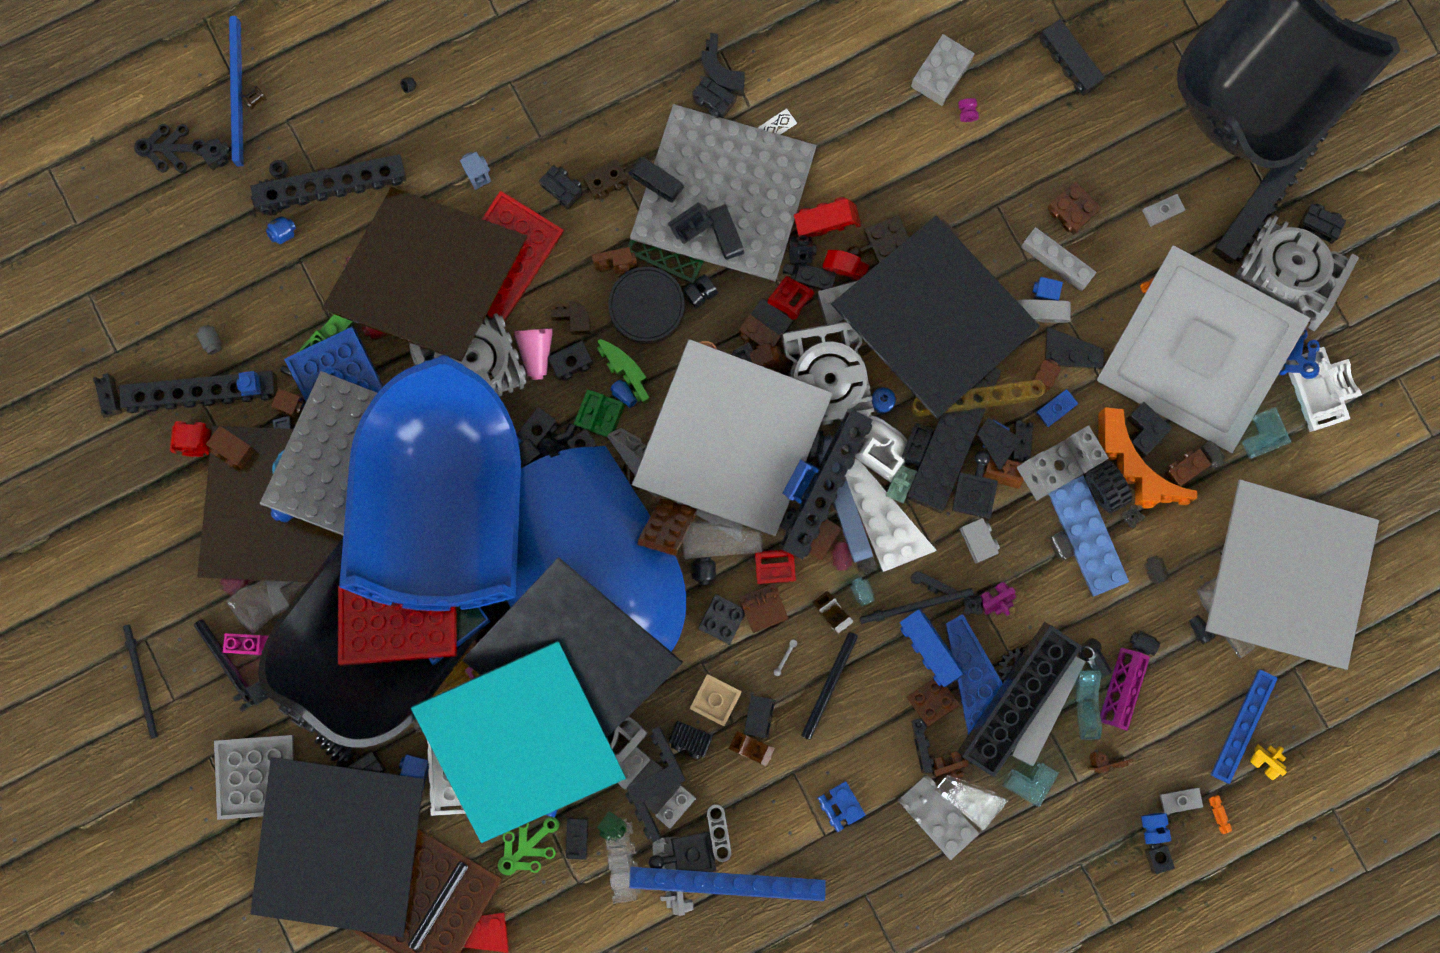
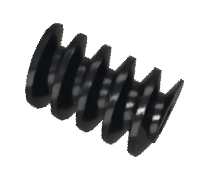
[315,734,358,766]

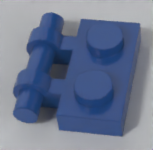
[818,781,866,832]

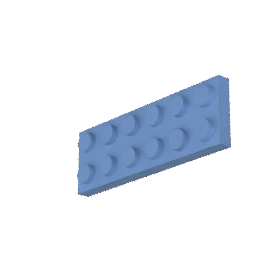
[1049,476,1129,597]

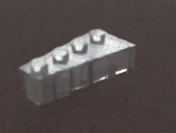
[683,520,763,559]
[605,818,641,904]

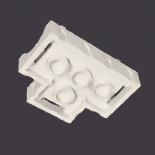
[1285,347,1362,432]
[427,740,465,816]

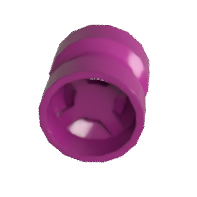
[958,98,979,122]

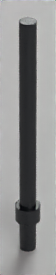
[860,588,974,624]
[123,624,158,739]

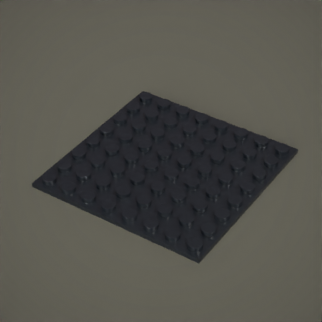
[831,215,1040,419]
[462,557,683,738]
[250,757,424,937]

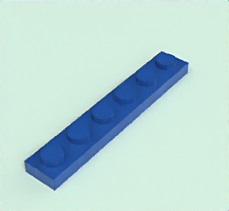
[1210,669,1278,784]

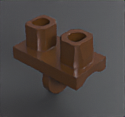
[933,751,969,785]

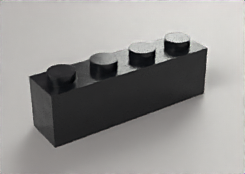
[1039,19,1105,96]

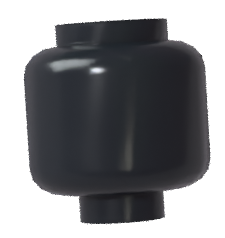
[691,556,716,585]

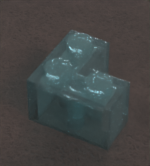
[1242,407,1291,459]
[1002,763,1059,807]

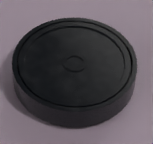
[608,267,685,344]

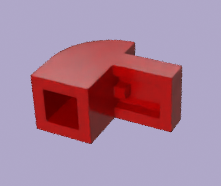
[822,250,869,281]

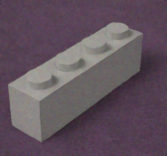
[1021,227,1097,292]

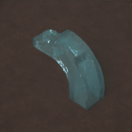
[1076,670,1102,740]

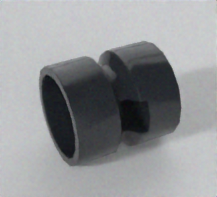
[682,274,718,309]

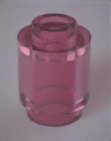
[833,543,852,571]

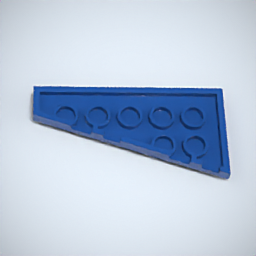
[945,614,1003,735]

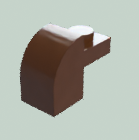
[729,731,774,766]

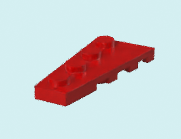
[464,912,509,953]

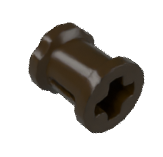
[242,86,267,110]

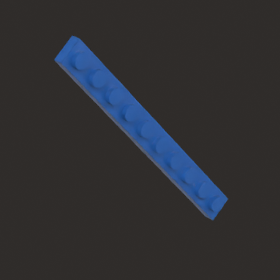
[629,867,826,901]

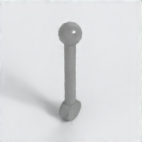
[774,640,797,676]

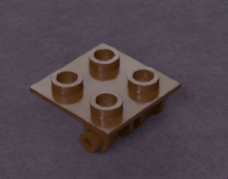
[739,583,789,633]
[906,679,960,727]
[1088,752,1133,773]

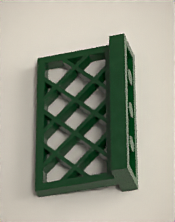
[627,240,704,284]

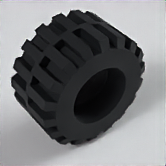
[1086,460,1132,514]

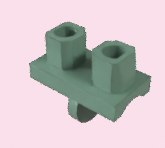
[886,465,917,504]

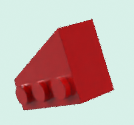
[794,197,862,237]

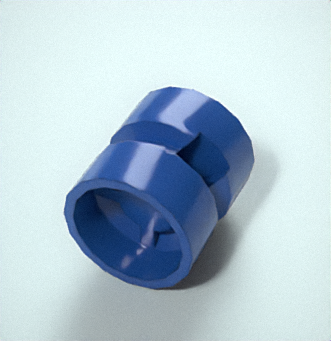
[1141,813,1171,844]

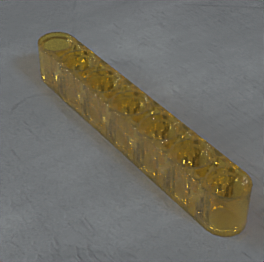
[911,380,1046,416]

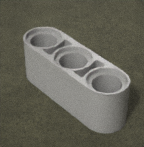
[1017,300,1071,323]
[707,804,731,862]

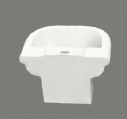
[842,416,908,483]

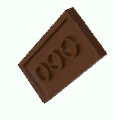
[637,498,697,556]

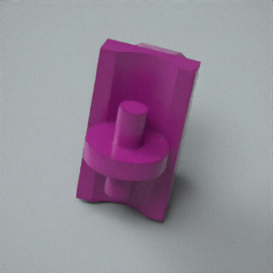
[980,582,1016,616]

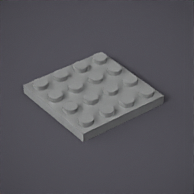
[214,735,295,820]

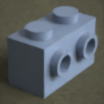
[460,152,491,190]

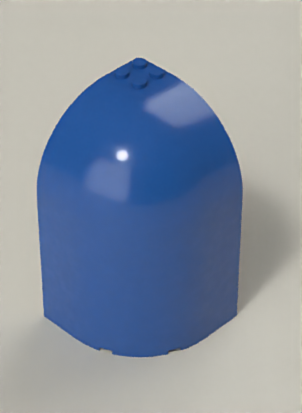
[339,355,521,611]
[507,446,686,652]

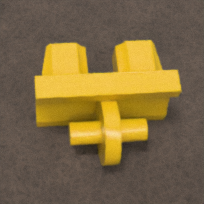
[1250,744,1287,780]

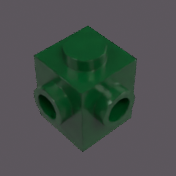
[597,811,627,843]

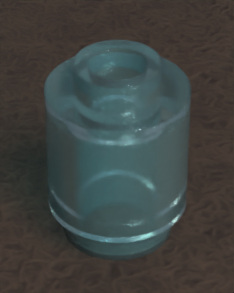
[850,577,875,607]

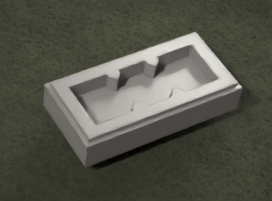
[1142,194,1185,227]
[1159,788,1203,814]

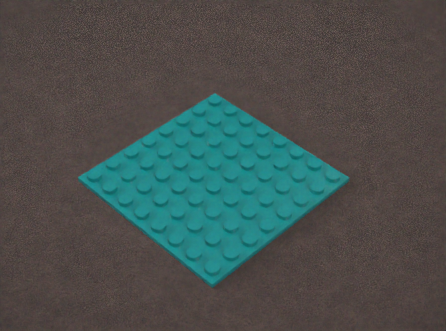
[411,641,626,843]

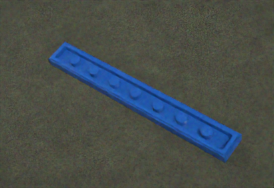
[229,16,244,167]

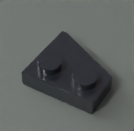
[977,418,1021,470]

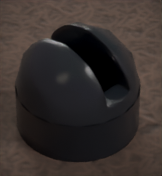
[400,77,417,93]

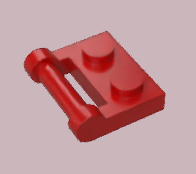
[767,276,815,320]
[754,550,796,585]

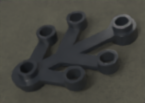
[134,124,205,173]

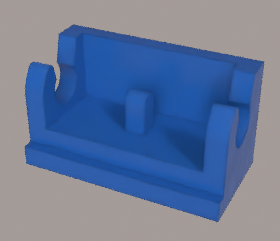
[783,459,820,504]

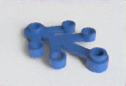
[1279,328,1320,379]

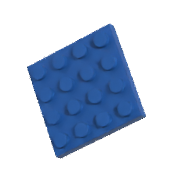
[284,326,384,402]

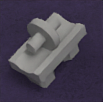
[660,891,693,916]

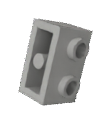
[960,518,1000,564]

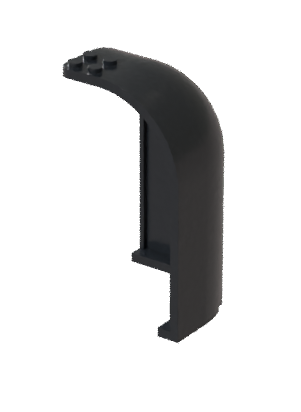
[1177,0,1401,168]
[258,539,501,747]

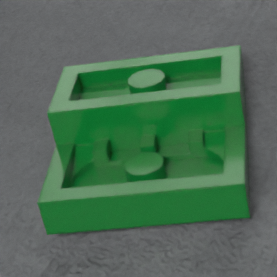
[573,389,625,438]

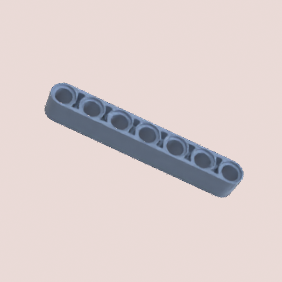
[817,435,873,563]

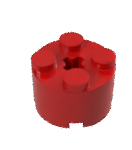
[170,421,212,457]

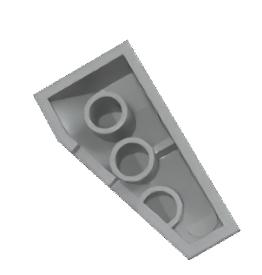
[607,428,660,497]

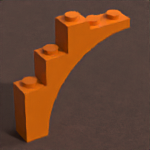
[1098,407,1197,509]

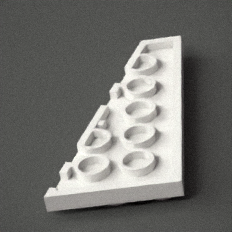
[845,459,937,572]

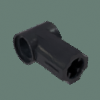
[1078,638,1112,679]

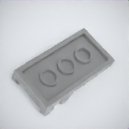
[897,774,979,860]

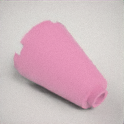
[514,328,553,380]

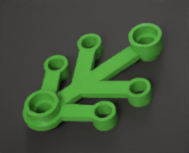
[498,817,560,875]

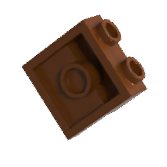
[1048,181,1102,235]
[592,247,637,276]

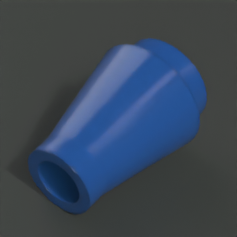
[610,380,637,408]

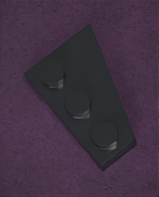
[1045,327,1104,369]

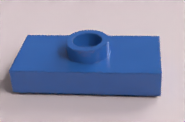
[1036,389,1078,428]

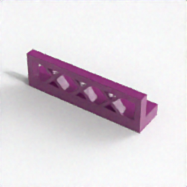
[1098,648,1150,731]

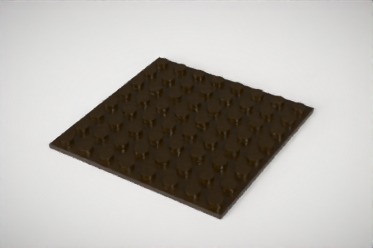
[322,187,527,362]
[197,426,343,582]

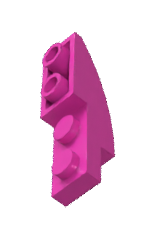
[223,633,269,655]

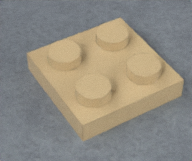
[690,674,742,726]

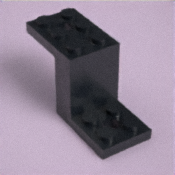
[625,727,686,842]

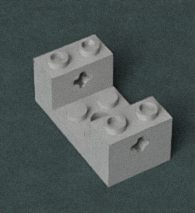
[1017,426,1109,501]
[618,746,696,829]

